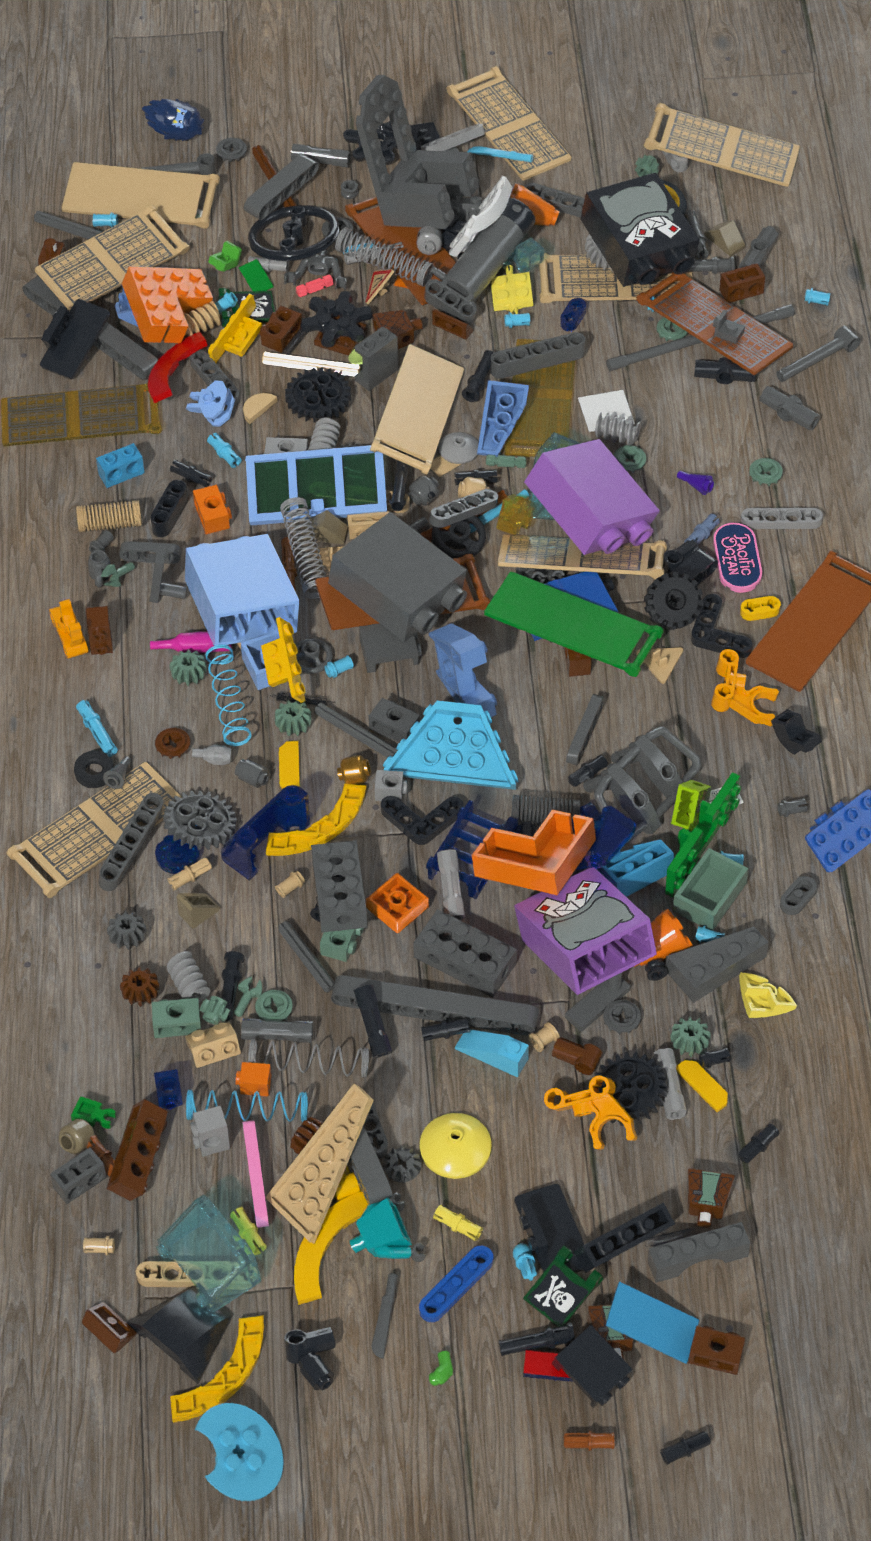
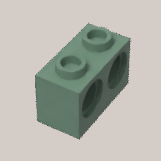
[320,928,364,962]

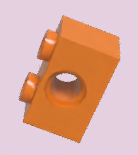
[193,485,232,534]

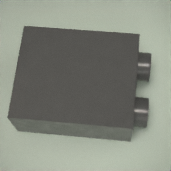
[328,512,467,642]

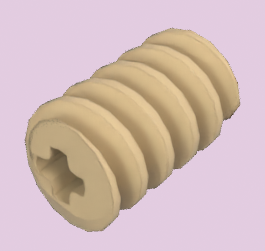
[184,301,221,337]

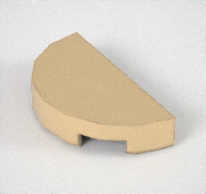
[243,393,278,424]

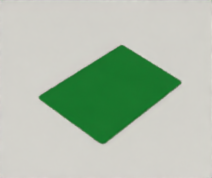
[239,259,274,291]

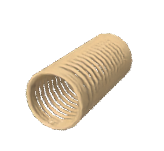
[76,500,142,532]

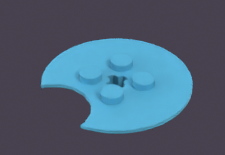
[195,1403,283,1501]

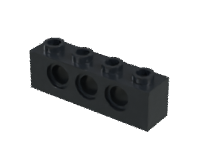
[574,1202,675,1273]

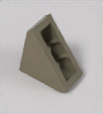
[704,220,745,256]
[303,510,348,545]
[177,893,220,929]

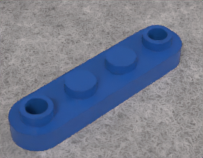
[419,1246,493,1322]

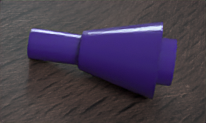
[677,470,714,495]

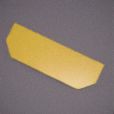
[279,741,300,793]
[676,1060,728,1112]

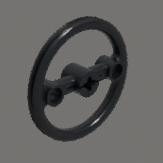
[248,205,339,261]

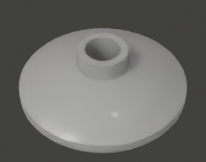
[438,432,479,464]

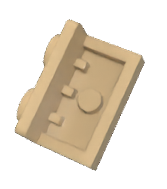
[347,511,389,539]
[185,1022,241,1068]

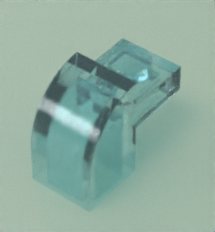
[509,238,544,273]

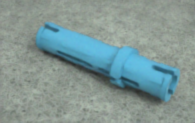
[76,700,118,757]

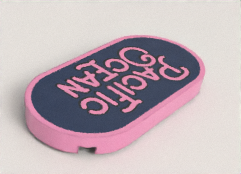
[713,523,762,593]

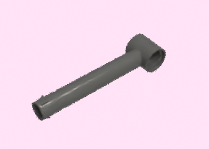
[138,153,216,175]
[776,326,861,382]

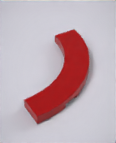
[148,332,208,403]

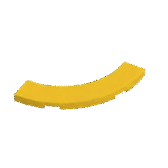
[266,784,367,856]
[294,1191,368,1305]
[170,1316,264,1423]

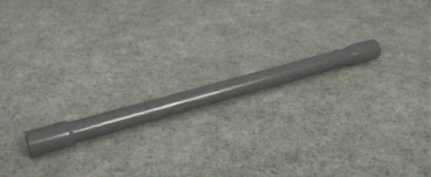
[606,304,795,371]

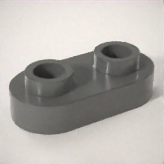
[780,876,817,915]

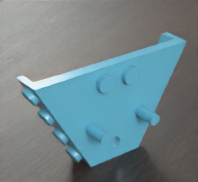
[383,700,519,790]

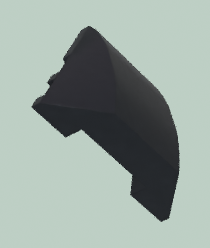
[127,1286,232,1384]

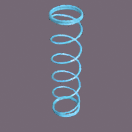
[205,645,252,746]
[186,1090,308,1122]

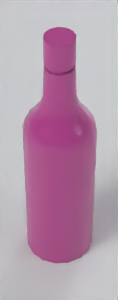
[150,631,232,653]

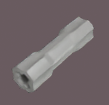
[437,849,465,920]
[653,1048,687,1120]

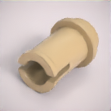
[275,871,305,898]
[83,1236,115,1256]

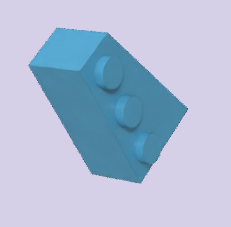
[591,839,674,897]

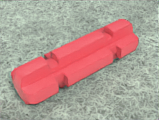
[296,274,334,297]

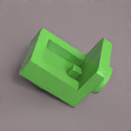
[208,241,242,271]

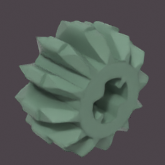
[170,648,207,686]
[275,700,311,736]
[670,1016,711,1057]

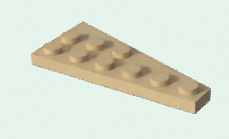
[265,1084,374,1244]

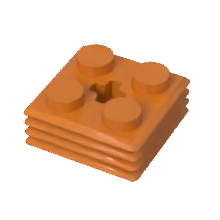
[366,873,429,933]

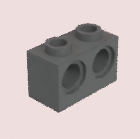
[50,1148,107,1204]

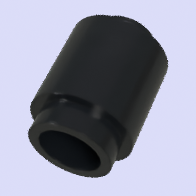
[298,1352,334,1390]

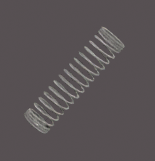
[335,227,434,287]
[280,497,326,599]

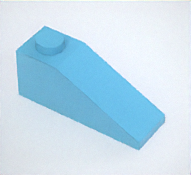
[455,1030,529,1078]

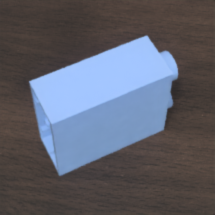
[185,534,299,646]

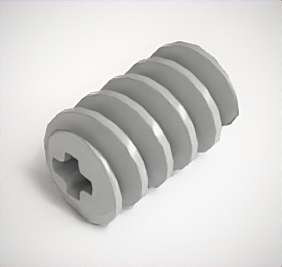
[595,412,641,445]
[308,418,341,464]
[166,951,210,1002]

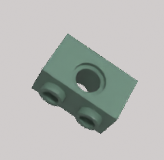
[151,997,201,1038]

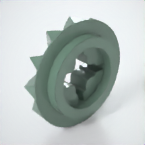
[657,317,688,342]
[613,445,646,473]
[749,458,783,486]
[255,990,293,1021]

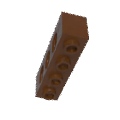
[106,1099,168,1201]

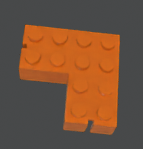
[121,267,213,343]
[472,810,596,895]

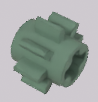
[635,155,659,177]
[199,996,230,1025]

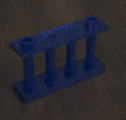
[426,800,518,899]

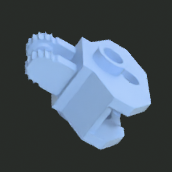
[186,380,235,427]

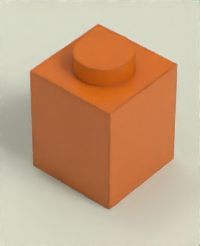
[236,1062,271,1097]

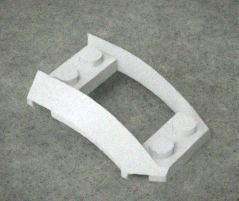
[449,176,513,257]

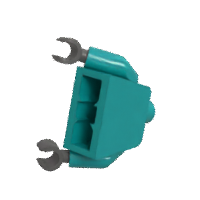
[349,1193,426,1262]

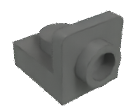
[713,310,745,344]

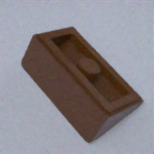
[432,309,473,340]
[82,1302,137,1353]

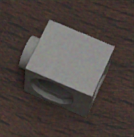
[375,770,408,801]

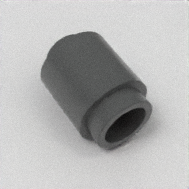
[235,759,269,788]

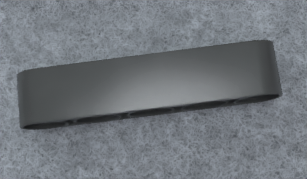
[244,154,319,220]
[491,332,585,379]
[98,793,163,891]

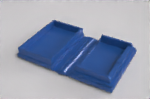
[531,572,618,641]

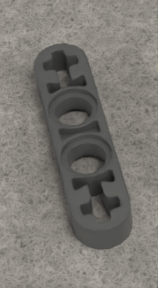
[524,183,585,218]
[190,349,240,407]
[429,489,498,528]
[566,694,605,766]

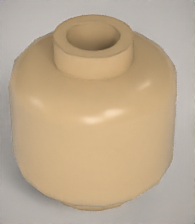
[458,477,490,505]

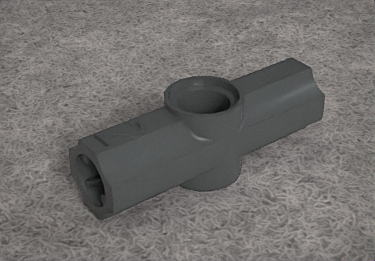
[739,226,779,268]
[760,386,820,431]

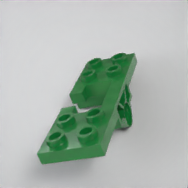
[665,772,741,898]

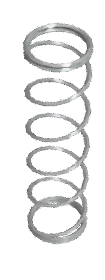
[248,1038,369,1078]

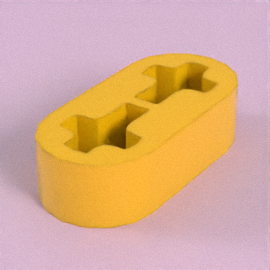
[740,596,781,621]

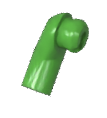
[429,1351,453,1386]

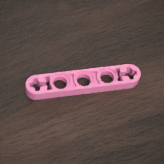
[243,1120,269,1228]

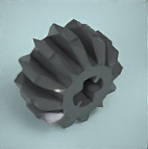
[107,910,147,950]

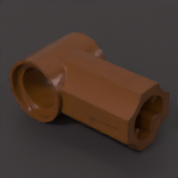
[552,1037,603,1075]

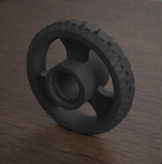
[432,510,486,559]

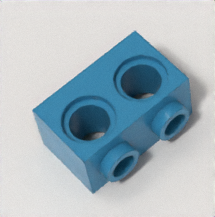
[96,443,144,488]

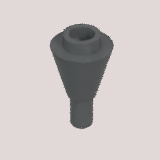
[103,756,131,789]

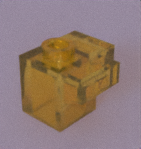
[496,494,535,535]

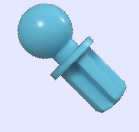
[513,1243,537,1281]

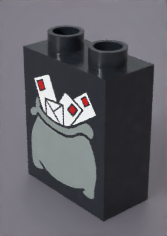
[580,172,700,287]

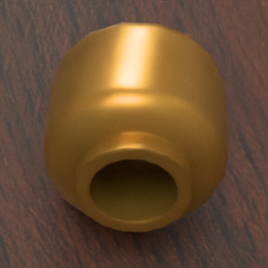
[337,755,371,785]

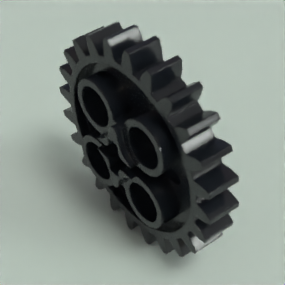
[285,367,351,423]
[594,1052,668,1126]

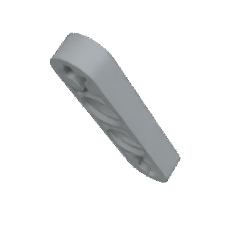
[421,124,485,151]
[741,508,823,529]

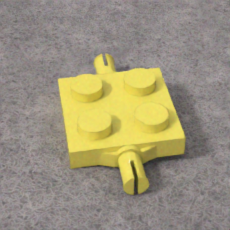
[491,265,534,314]

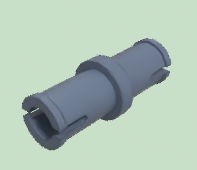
[684,513,720,545]

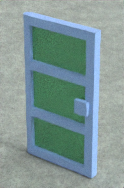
[245,445,387,526]

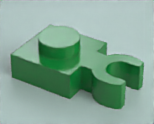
[71,1096,116,1129]

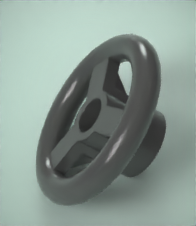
[295,638,333,674]

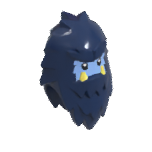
[142,99,204,141]

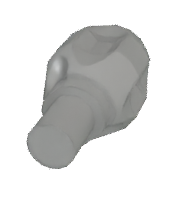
[192,745,231,765]

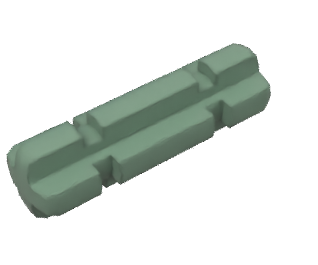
[486,455,527,468]

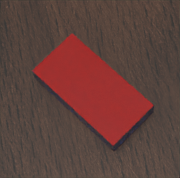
[523,1350,573,1382]

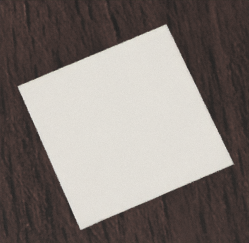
[578,390,635,432]

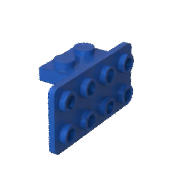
[805,789,871,873]

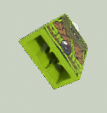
[671,780,711,831]

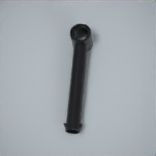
[389,449,413,511]

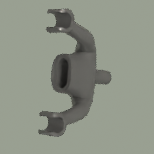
[284,249,347,290]

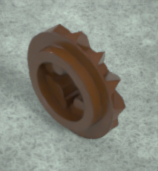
[155,728,190,759]

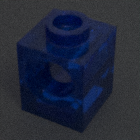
[154,1069,183,1109]

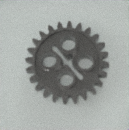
[163,790,237,850]

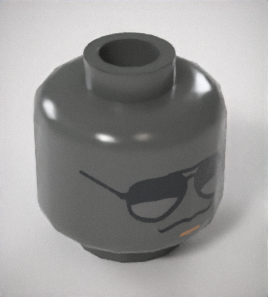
[408,475,439,506]

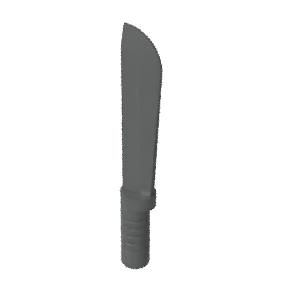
[372,1273,398,1358]

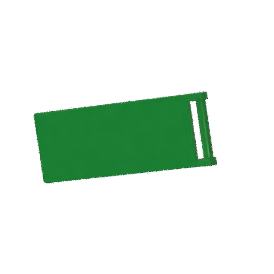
[484,572,664,677]

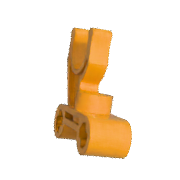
[49,599,88,659]
[711,649,779,726]
[544,1076,638,1150]

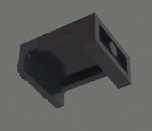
[552,1325,633,1408]

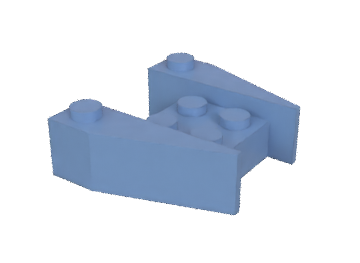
[428,623,497,717]

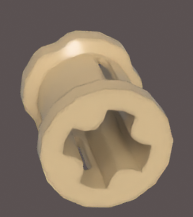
[528,1022,560,1052]

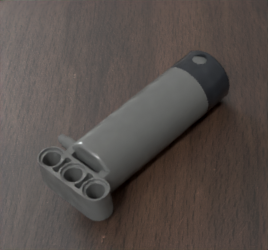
[424,198,535,325]

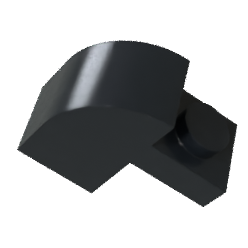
[771,709,822,755]

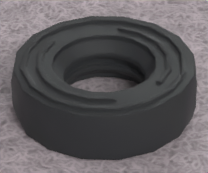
[74,751,114,788]

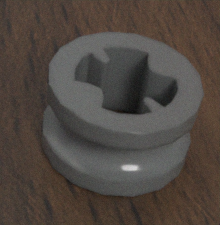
[341,180,358,199]

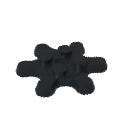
[343,121,398,165]
[300,291,373,348]

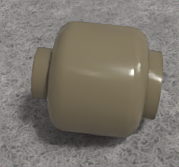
[59,1119,94,1154]

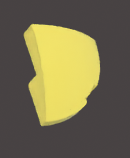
[739,972,797,1018]

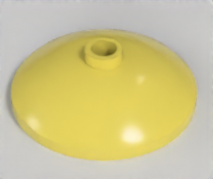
[420,1113,492,1179]

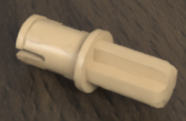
[167,858,212,891]

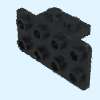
[40,299,110,379]
[514,1184,584,1273]

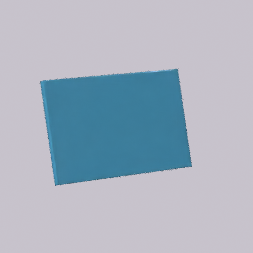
[605,1281,699,1364]

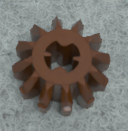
[120,967,160,1007]
[290,1117,323,1155]

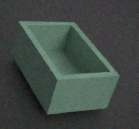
[673,848,748,930]

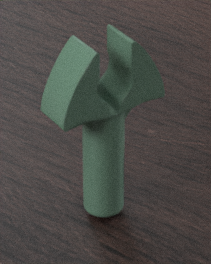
[101,562,135,587]
[234,977,262,1017]

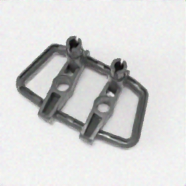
[583,726,701,844]

